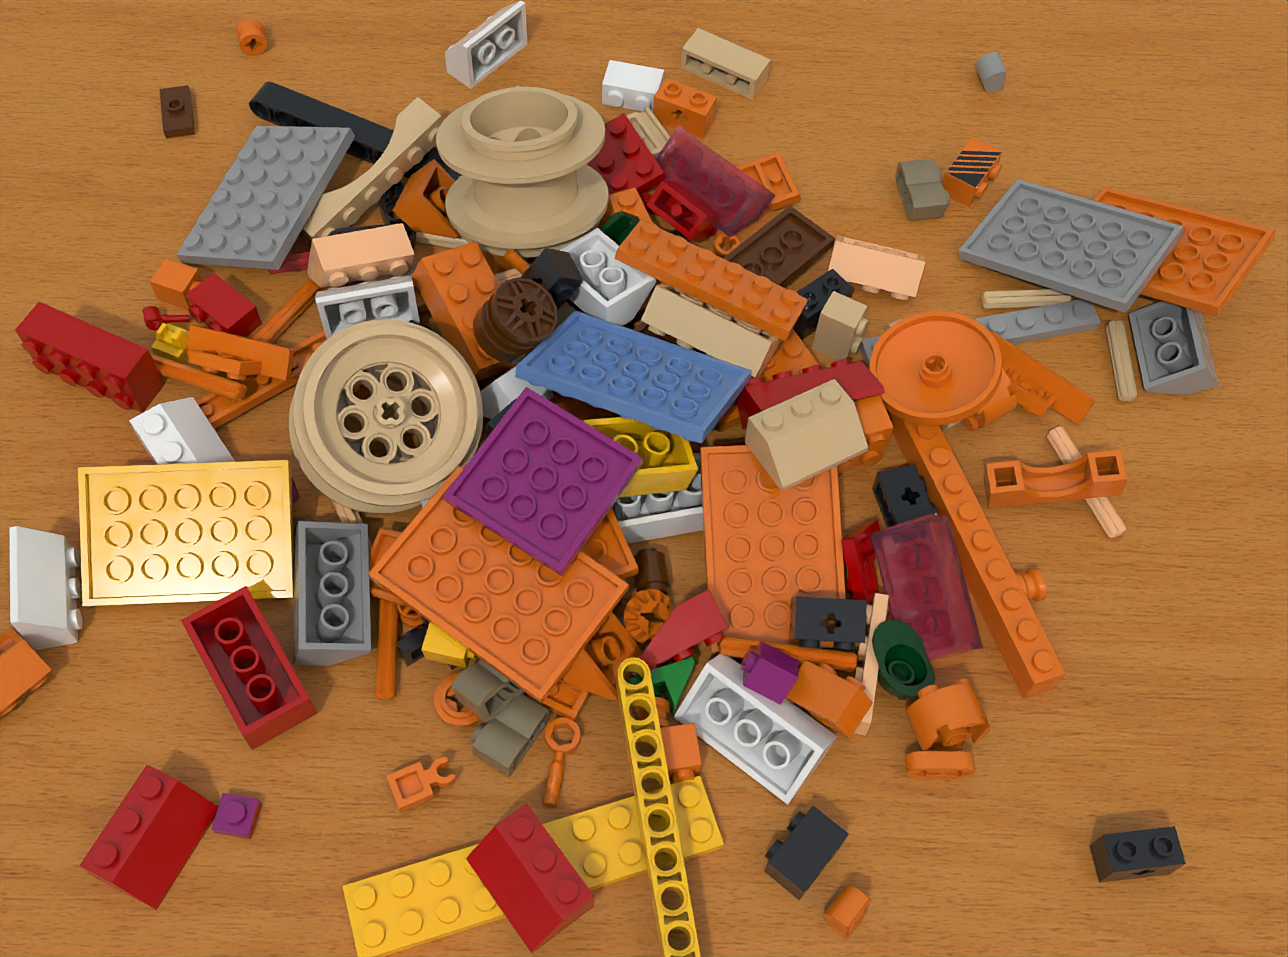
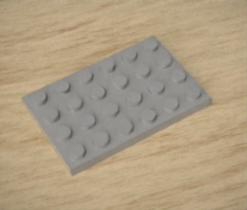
[176,126,355,270]
[959,179,1183,313]

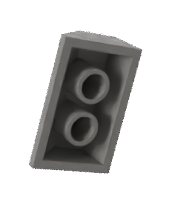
[1129,301,1219,395]

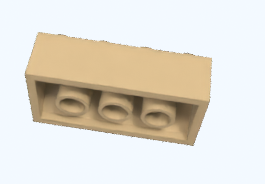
[641,283,782,378]

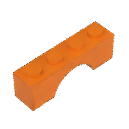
[983,449,1127,509]

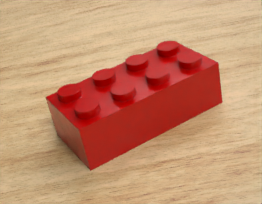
[15,302,165,413]
[181,586,317,750]

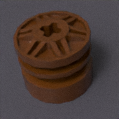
[473,277,558,363]

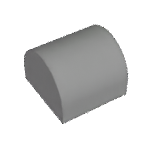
[975,51,1006,92]

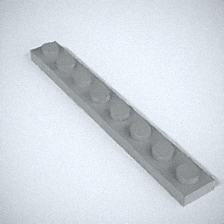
[860,299,1101,369]

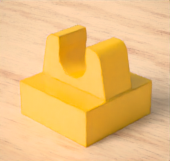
[151,323,189,364]

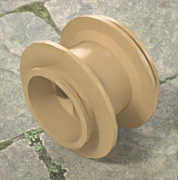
[436,87,609,257]
[288,319,483,514]

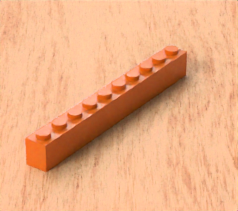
[886,410,1066,699]

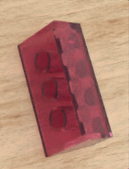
[656,126,776,237]
[871,514,983,661]

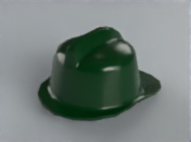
[872,620,935,700]

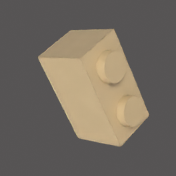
[812,291,869,361]

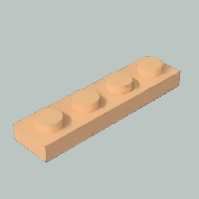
[853,593,889,736]

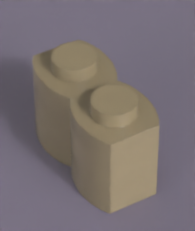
[895,159,950,221]
[451,659,524,722]
[471,694,549,777]

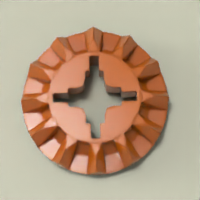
[624,589,674,644]
[433,672,480,729]

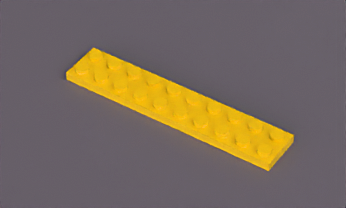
[342,776,724,957]

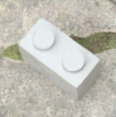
[602,60,664,113]

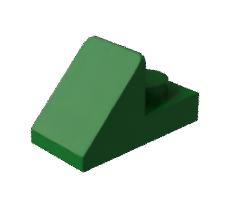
[626,657,695,717]

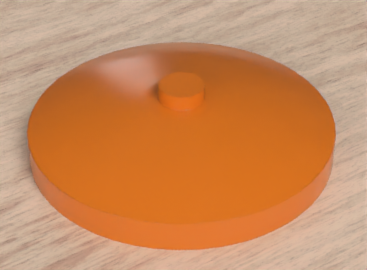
[869,311,1002,425]

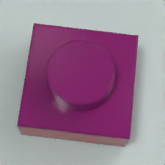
[212,793,262,839]

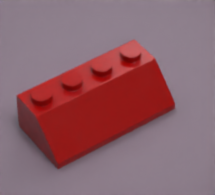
[736,359,885,429]

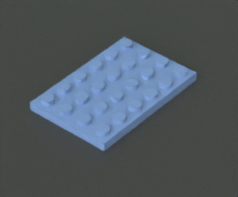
[515,311,752,443]

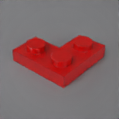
[841,520,884,605]

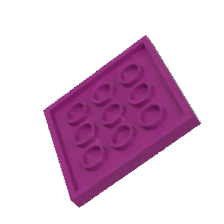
[443,387,643,576]

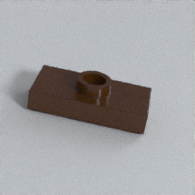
[160,85,195,138]

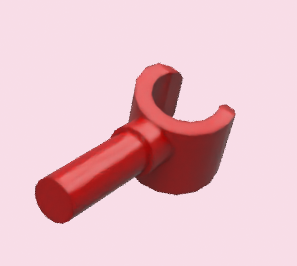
[142,306,189,331]

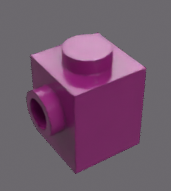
[740,641,798,705]

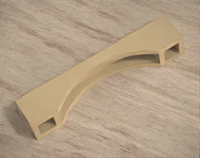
[301,97,444,242]

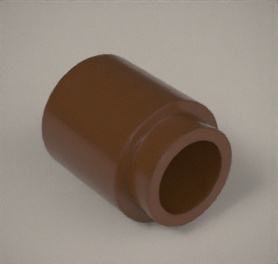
[634,548,670,595]

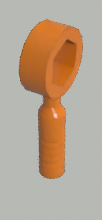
[542,717,581,808]

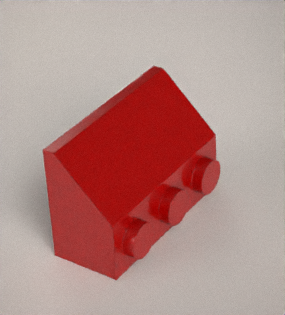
[79,765,218,910]
[466,803,594,954]

